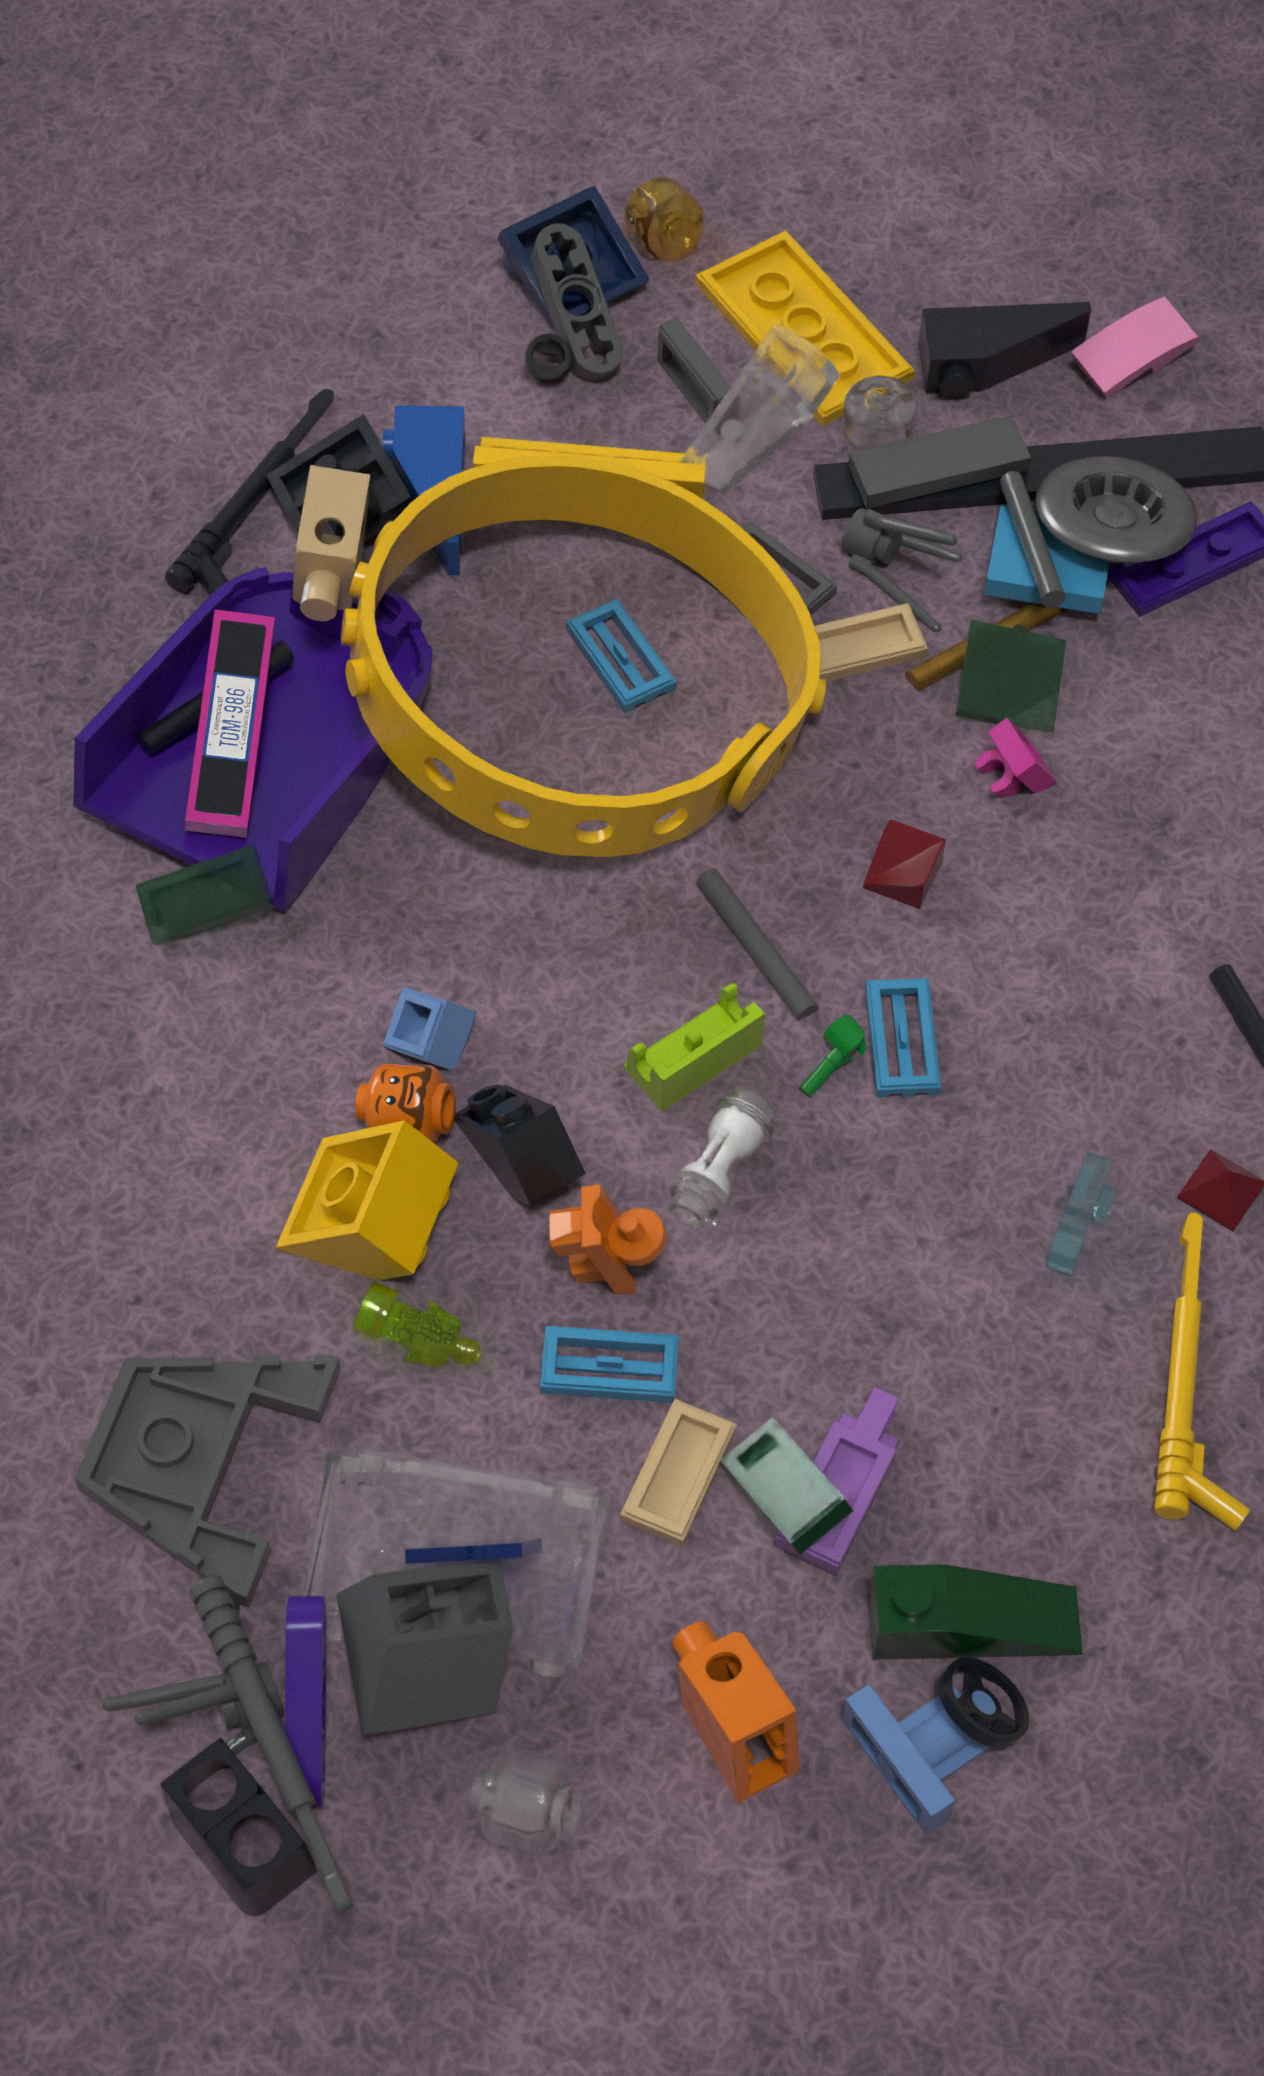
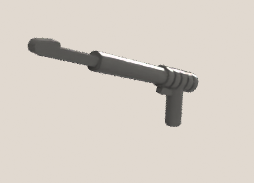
[189,1575,354,1913]

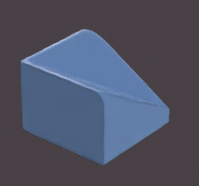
[382,986,477,1070]

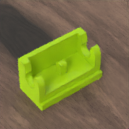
[623,983,765,1112]

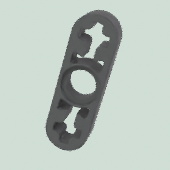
[530,224,623,382]

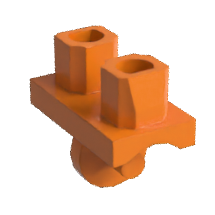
[550,1184,668,1294]

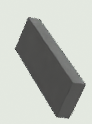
[848,415,1031,509]

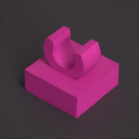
[975,718,1057,798]

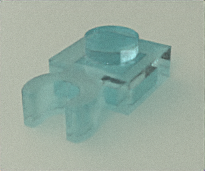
[1046,1151,1117,1276]

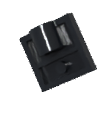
[266,414,414,542]

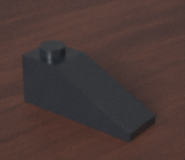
[918,302,1091,398]

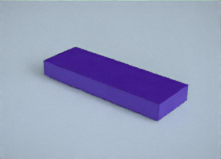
[1107,501,1264,617]

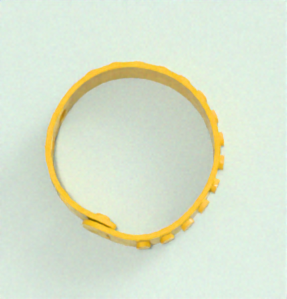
[341,456,826,857]

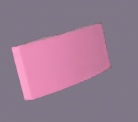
[1071,296,1199,399]

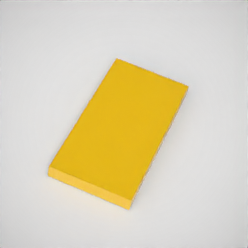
[695,230,915,426]

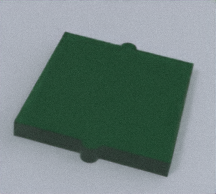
[955,620,1067,733]

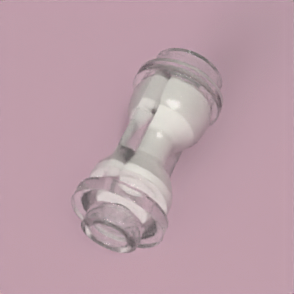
[664,1088,776,1228]

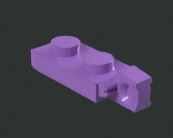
[774,1387,899,1575]

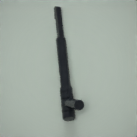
[165,389,334,595]

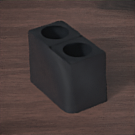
[160,1737,318,1916]

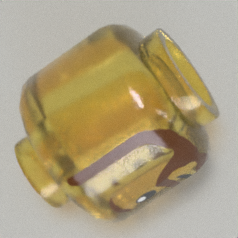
[624,176,705,260]

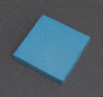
[984,505,1109,614]

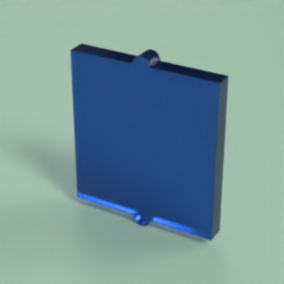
[405,1538,542,1564]

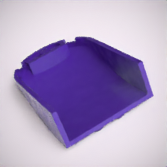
[73,567,432,911]

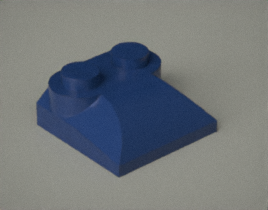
[497,185,650,330]

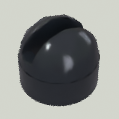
[525,333,571,381]

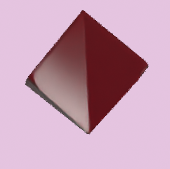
[863,820,946,909]

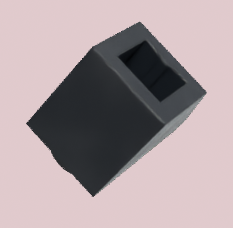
[454,1084,586,1206]

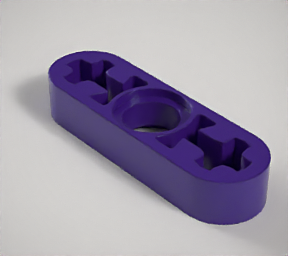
[285,1596,327,1807]

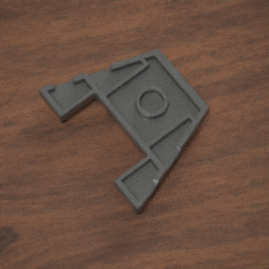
[75,1355,341,1607]

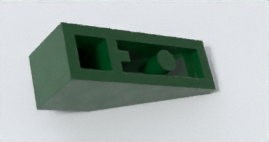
[868,1564,1083,1660]

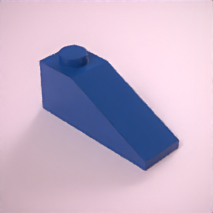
[383,405,465,576]

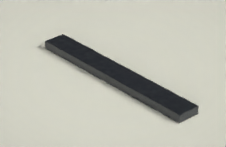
[813,426,1264,520]

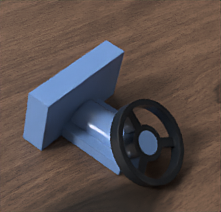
[842,1657,1029,1835]

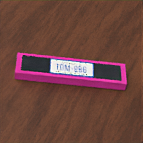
[185,610,275,838]

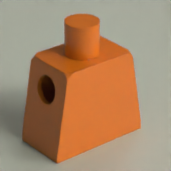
[672,1621,800,1803]

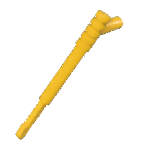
[1154,1212,1251,1531]

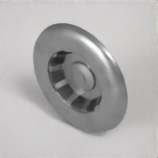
[1036,456,1198,563]

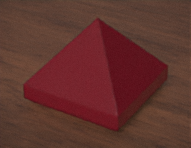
[1177,1149,1264,1232]

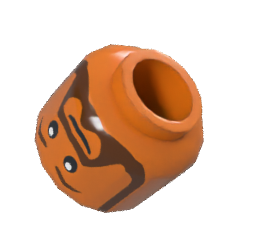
[355,1062,456,1143]

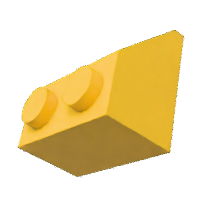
[275,1120,459,1280]

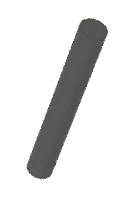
[1000,471,1065,608]
[696,868,819,1021]

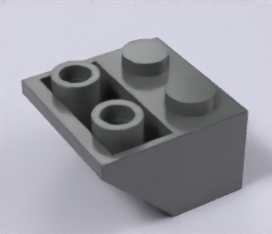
[336,1558,513,1736]

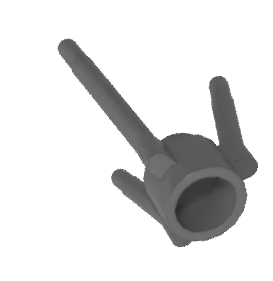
[841,508,962,633]
[102,1662,283,1755]

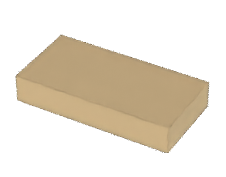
[814,603,928,682]
[620,1399,737,1547]

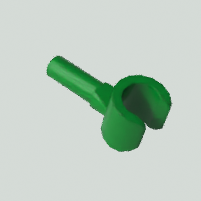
[798,1015,866,1098]

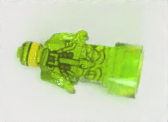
[352,1281,483,1367]

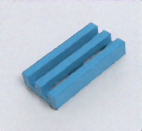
[566,599,677,714]
[865,978,941,1098]
[540,1326,679,1403]

